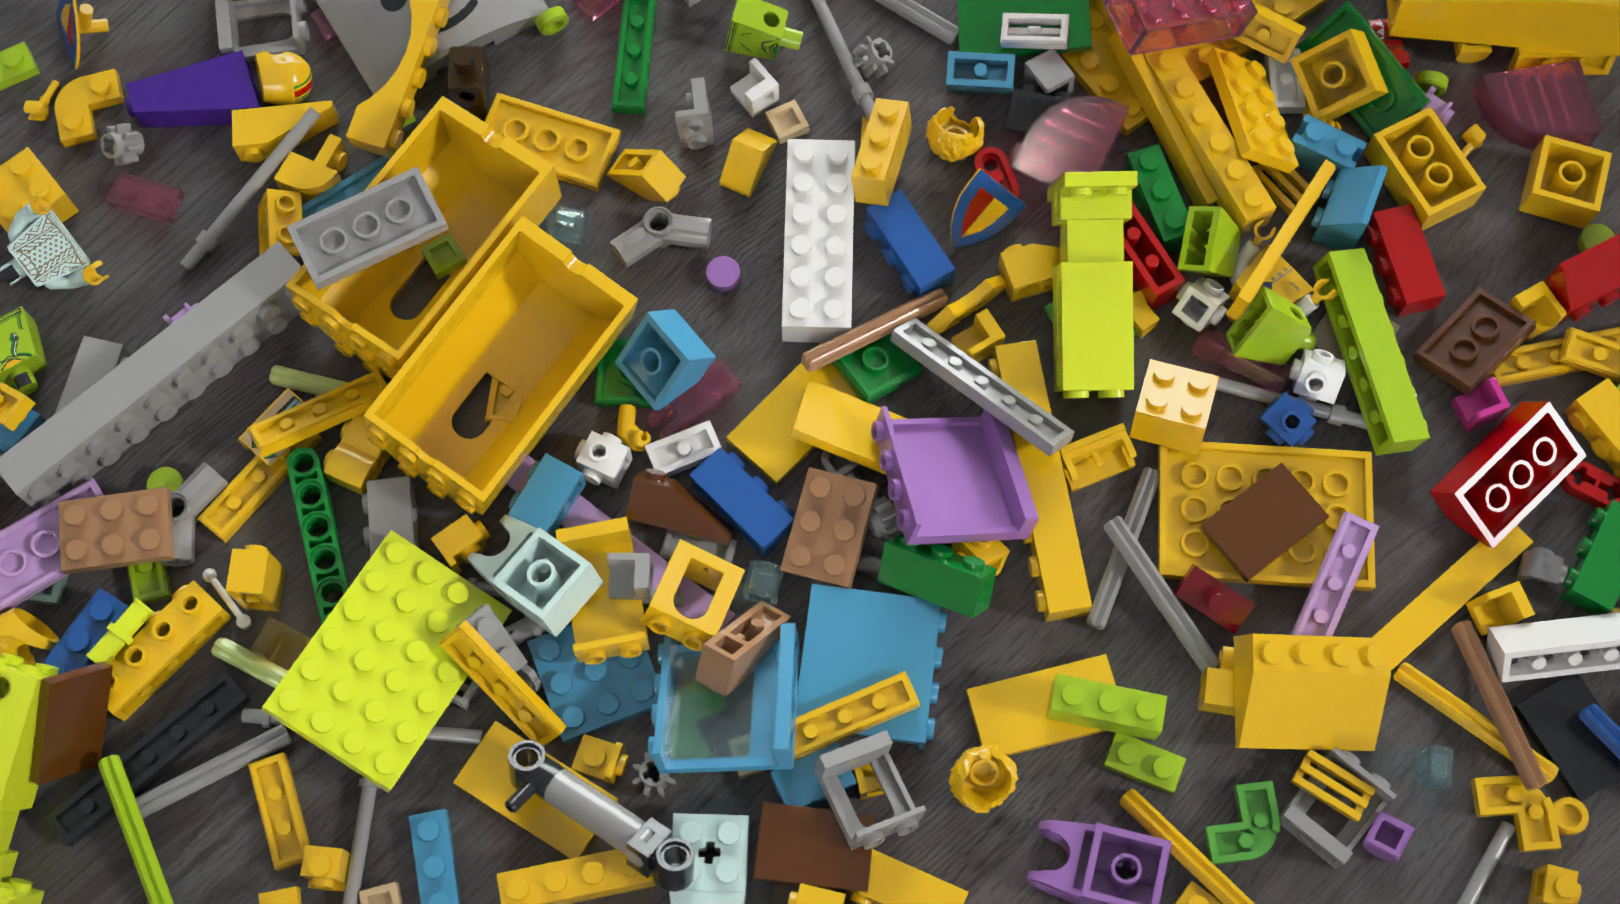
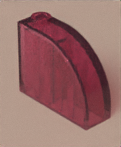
[1473,60,1603,150]
[1009,96,1129,187]

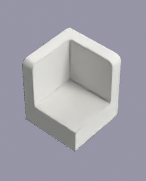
[730,58,779,118]

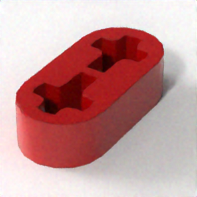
[1560,461,1620,508]

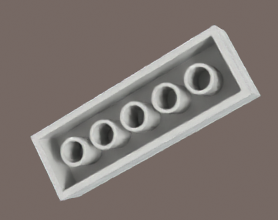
[782,139,855,343]

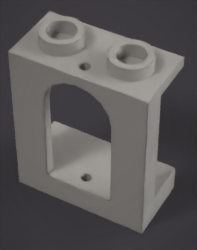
[215,0,310,63]
[813,730,926,850]
[1279,747,1397,869]

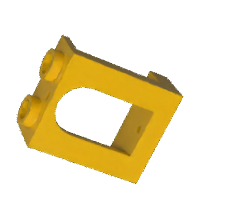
[640,539,745,652]

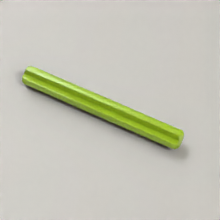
[98,755,174,904]

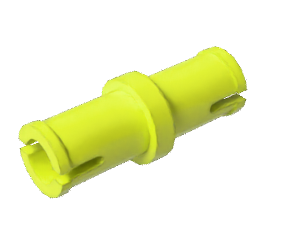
[86,598,154,663]

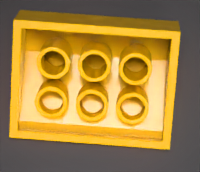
[1234,634,1391,751]

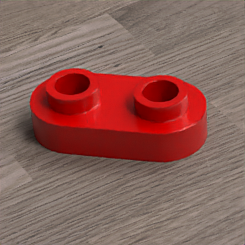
[973,147,1020,198]

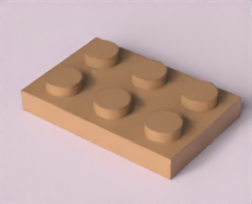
[780,467,879,589]
[58,487,175,574]

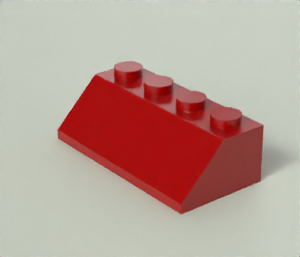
[1544,233,1620,325]
[1429,401,1586,548]

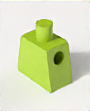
[1177,206,1241,277]
[1226,286,1316,365]

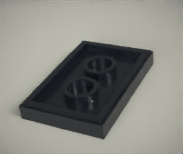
[1513,674,1620,802]

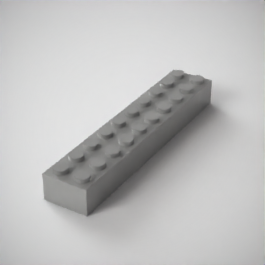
[0,241,301,510]

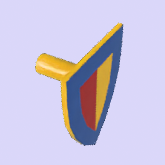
[56,0,109,69]
[950,168,1026,247]

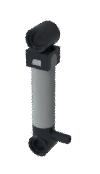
[505,740,695,892]

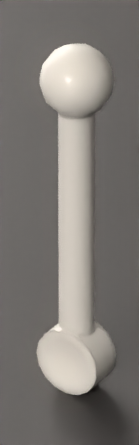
[202,568,252,630]

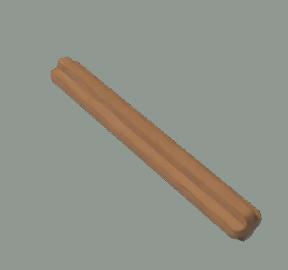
[801,288,948,372]
[1451,620,1547,791]

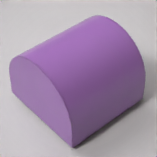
[1362,810,1415,864]

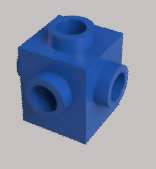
[1257,392,1317,447]

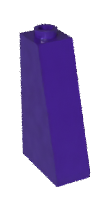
[124,50,262,128]

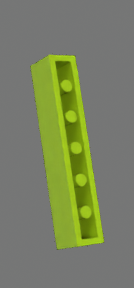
[1312,248,1430,456]

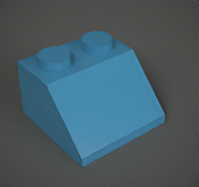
[1310,165,1388,250]
[614,309,716,411]

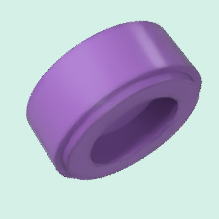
[706,256,741,292]

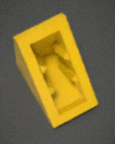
[719,128,778,197]

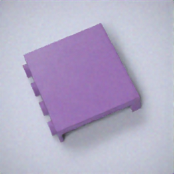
[871,406,1039,545]

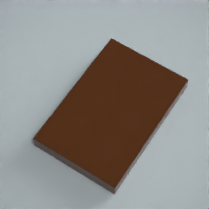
[1413,287,1537,397]
[1199,463,1330,583]
[30,661,113,786]
[754,802,876,893]

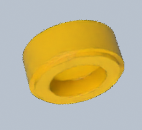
[1553,797,1589,836]

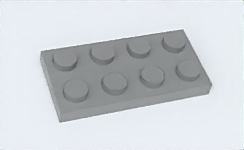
[286,167,449,290]

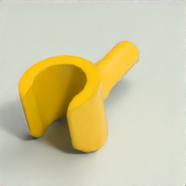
[24,80,60,121]
[1461,124,1486,157]

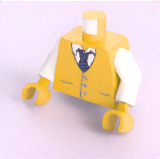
[1226,220,1337,324]

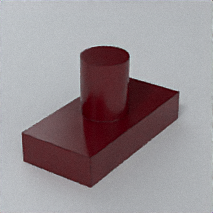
[1173,564,1255,634]

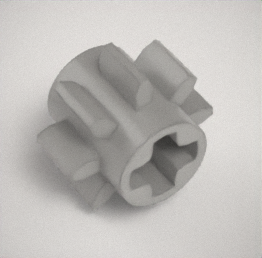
[852,36,894,79]
[101,123,145,166]
[868,496,903,540]
[632,752,677,798]

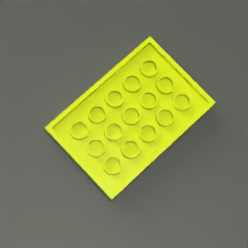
[261,530,512,793]

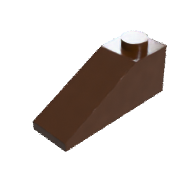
[626,468,736,544]

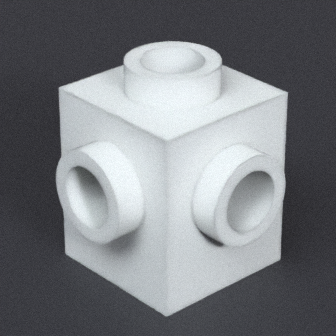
[1172,276,1230,333]
[1289,349,1346,404]
[574,431,633,489]

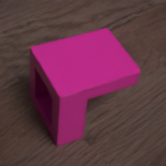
[1451,377,1511,433]

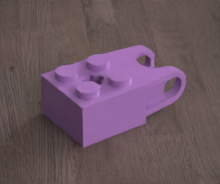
[1026,820,1172,904]

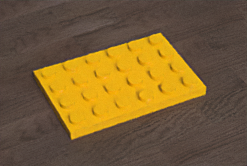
[1157,442,1376,591]

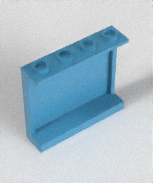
[796,584,947,750]

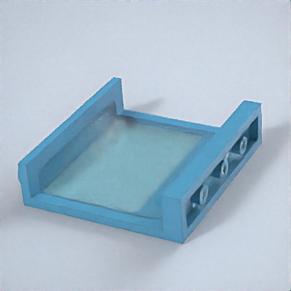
[648,623,800,774]

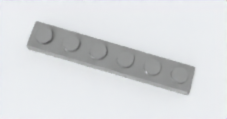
[890,318,1075,457]

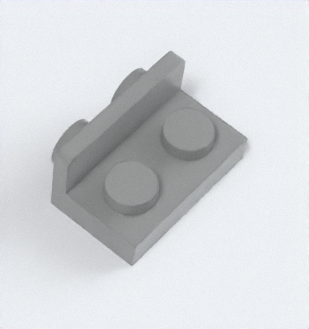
[674,77,715,150]

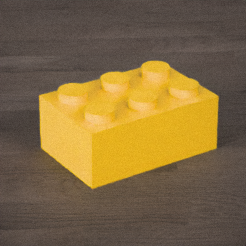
[1364,107,1487,231]

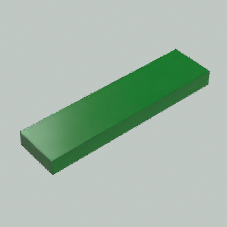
[611,0,657,115]

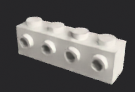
[1486,612,1620,683]

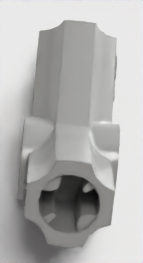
[609,207,712,268]
[161,462,228,567]

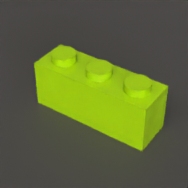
[1046,674,1167,741]

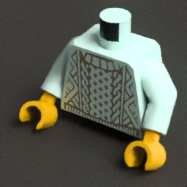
[0,189,109,290]

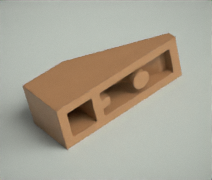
[695,600,792,696]

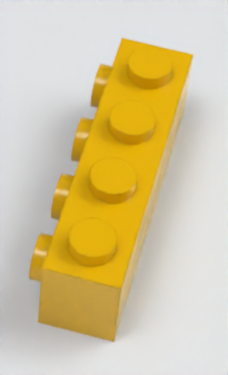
[108,580,233,722]

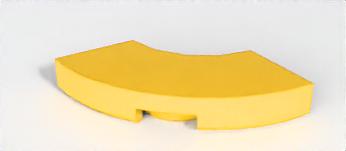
[926,275,1007,334]

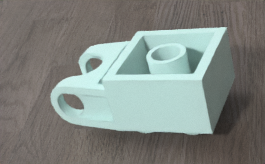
[466,515,603,637]
[669,813,750,904]

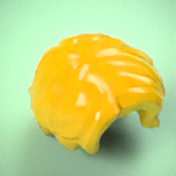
[925,106,984,162]
[949,744,1018,813]

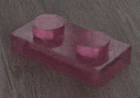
[106,171,184,224]

